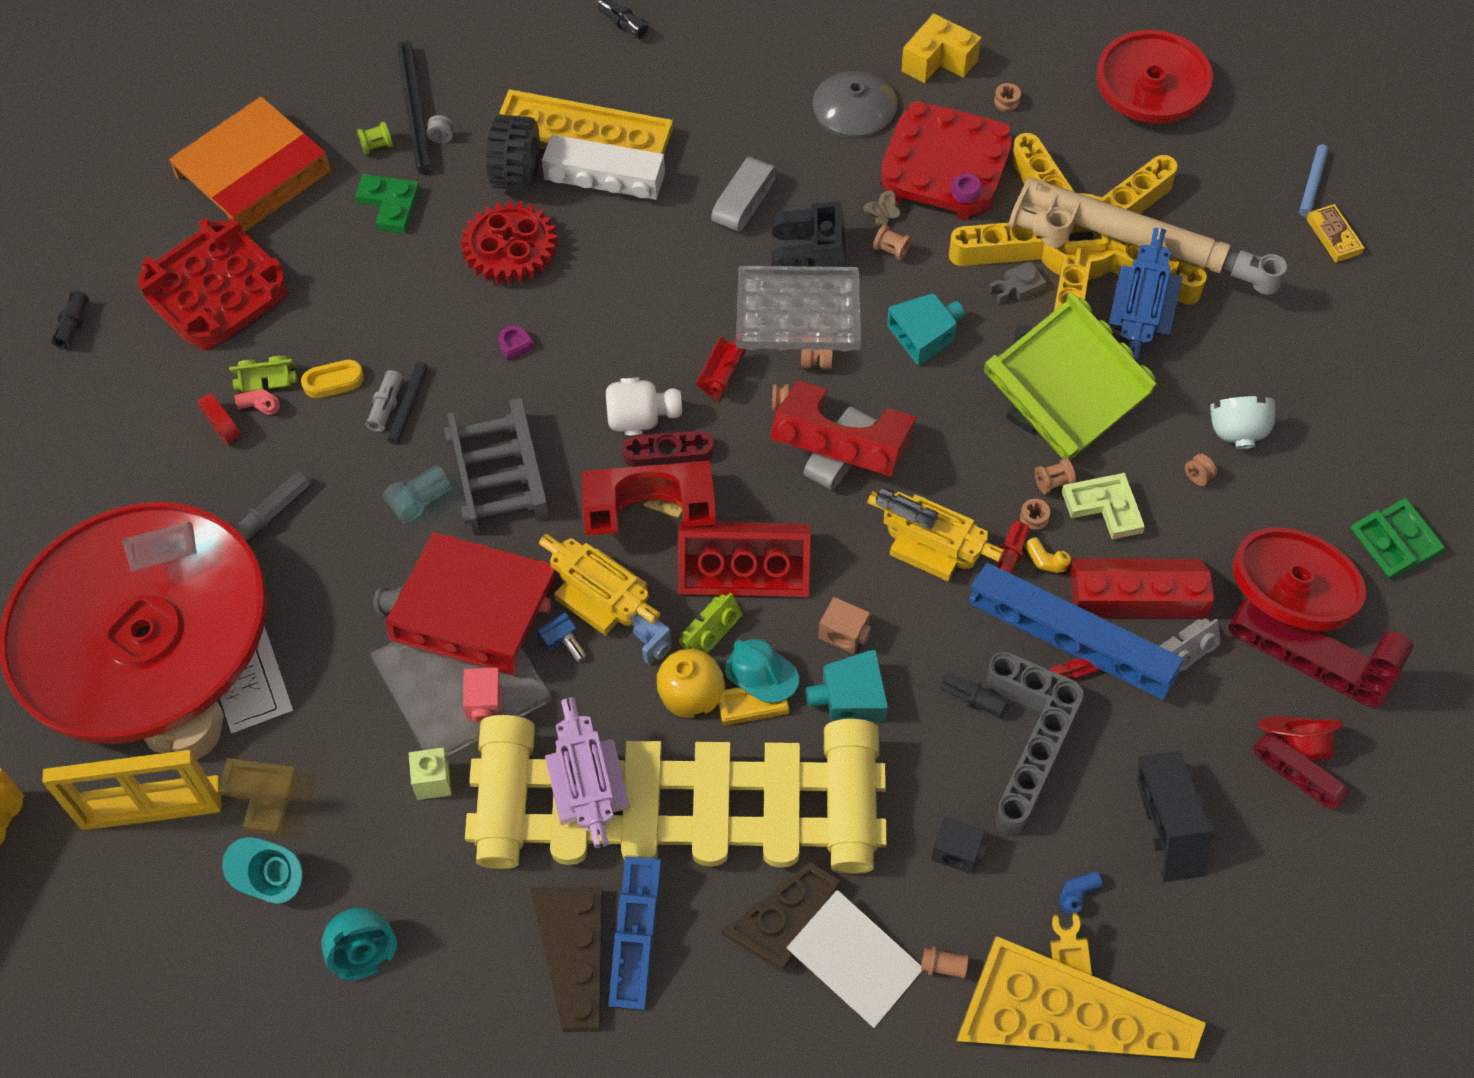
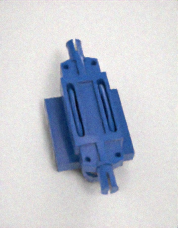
[1109,228,1182,362]

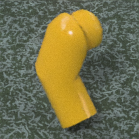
[1024,537,1071,574]

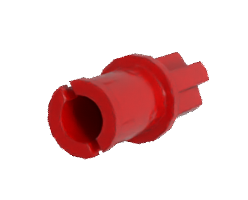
[994,521,1030,574]

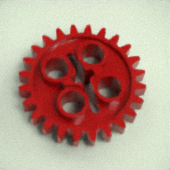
[460,200,558,285]

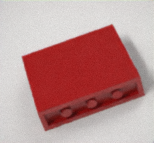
[386,532,557,676]

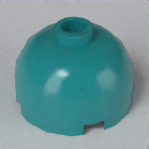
[321,907,397,981]

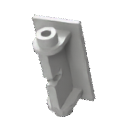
[1159,619,1221,672]

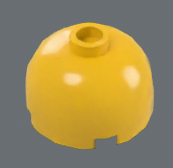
[657,648,725,718]

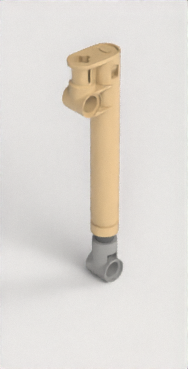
[1008,177,1287,295]

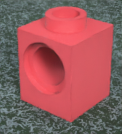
[463,668,502,723]

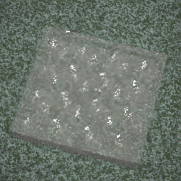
[736,266,861,351]
[370,642,552,756]

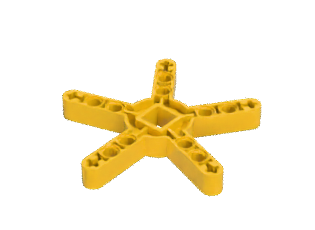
[949,133,1207,311]

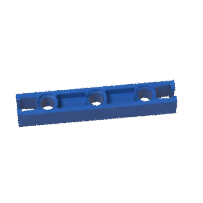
[969,563,1184,701]

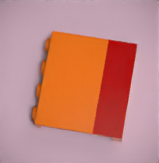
[169,97,331,233]

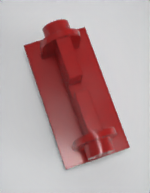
[695,336,746,403]

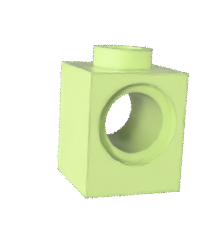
[409,747,452,800]

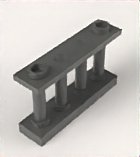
[444,398,549,535]

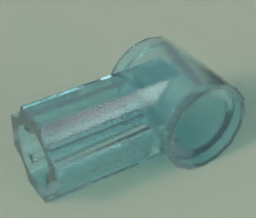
[383,465,452,523]

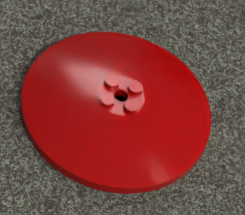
[0,502,267,744]

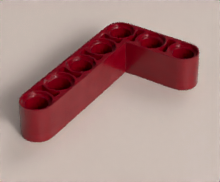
[1228,598,1414,707]

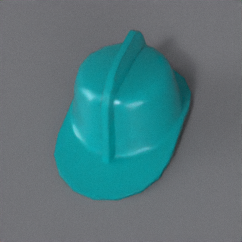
[725,639,799,703]
[222,837,304,904]

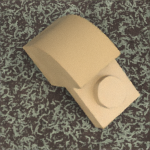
[144,702,224,760]

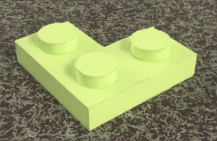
[1062,473,1145,539]

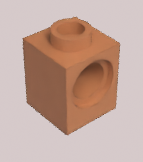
[818,597,872,654]

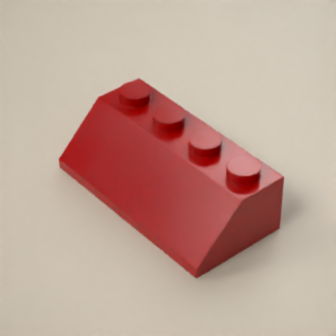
[678,521,810,597]
[1069,558,1214,619]

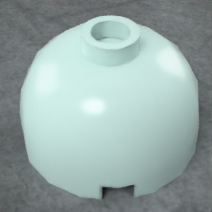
[1210,396,1276,449]

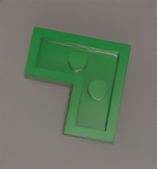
[355,174,420,234]

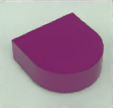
[498,326,535,361]

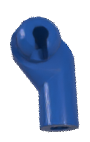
[1059,871,1102,914]

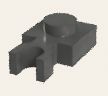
[988,261,1046,305]

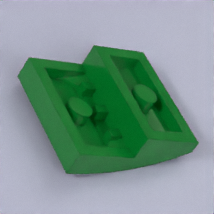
[1350,497,1445,579]

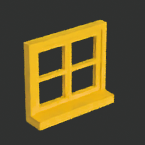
[42,750,221,831]

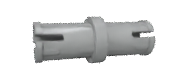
[365,370,404,432]

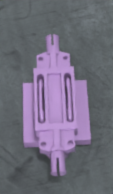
[545,697,630,848]

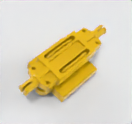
[867,491,1004,581]
[539,533,660,636]

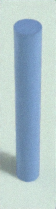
[1299,144,1329,217]

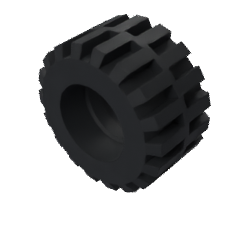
[486,114,540,192]

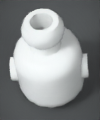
[606,377,682,435]

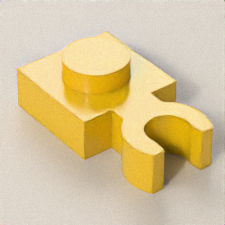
[1050,912,1092,976]

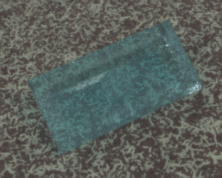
[122,522,197,571]

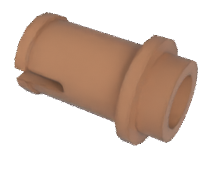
[921,946,968,979]

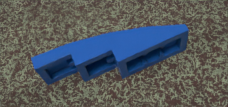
[608,855,662,1010]

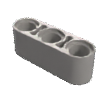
[711,156,777,232]
[803,406,878,490]

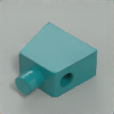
[887,294,965,366]
[806,650,888,723]

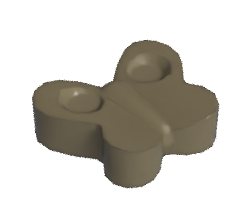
[864,190,900,227]

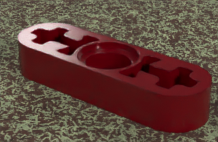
[622,431,714,467]
[1253,733,1349,810]

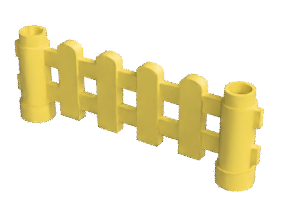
[465,715,886,874]

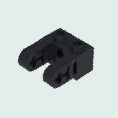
[771,201,846,275]

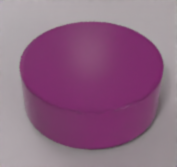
[951,173,982,203]

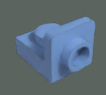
[632,614,672,665]

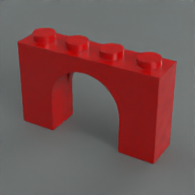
[770,381,917,477]
[582,461,716,536]

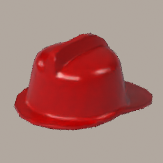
[1258,716,1343,761]

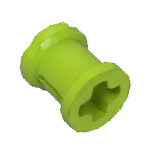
[357,121,393,155]

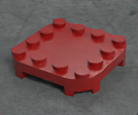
[880,101,1012,220]
[137,218,288,351]

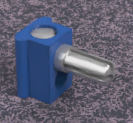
[537,613,586,662]

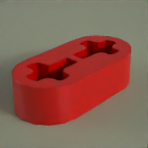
[197,393,241,445]

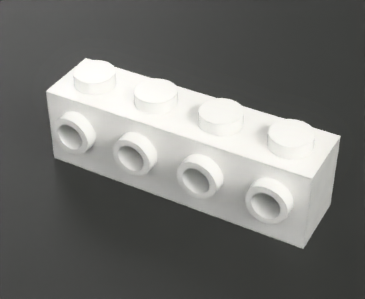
[542,134,665,200]

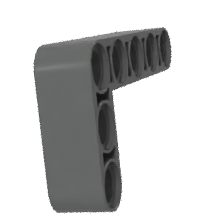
[986,652,1083,836]

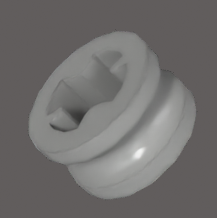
[427,115,454,143]

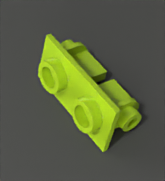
[229,356,297,393]
[679,593,743,654]

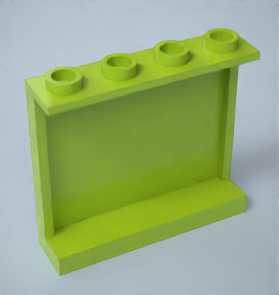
[984,292,1156,461]

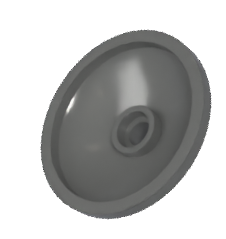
[813,70,898,139]

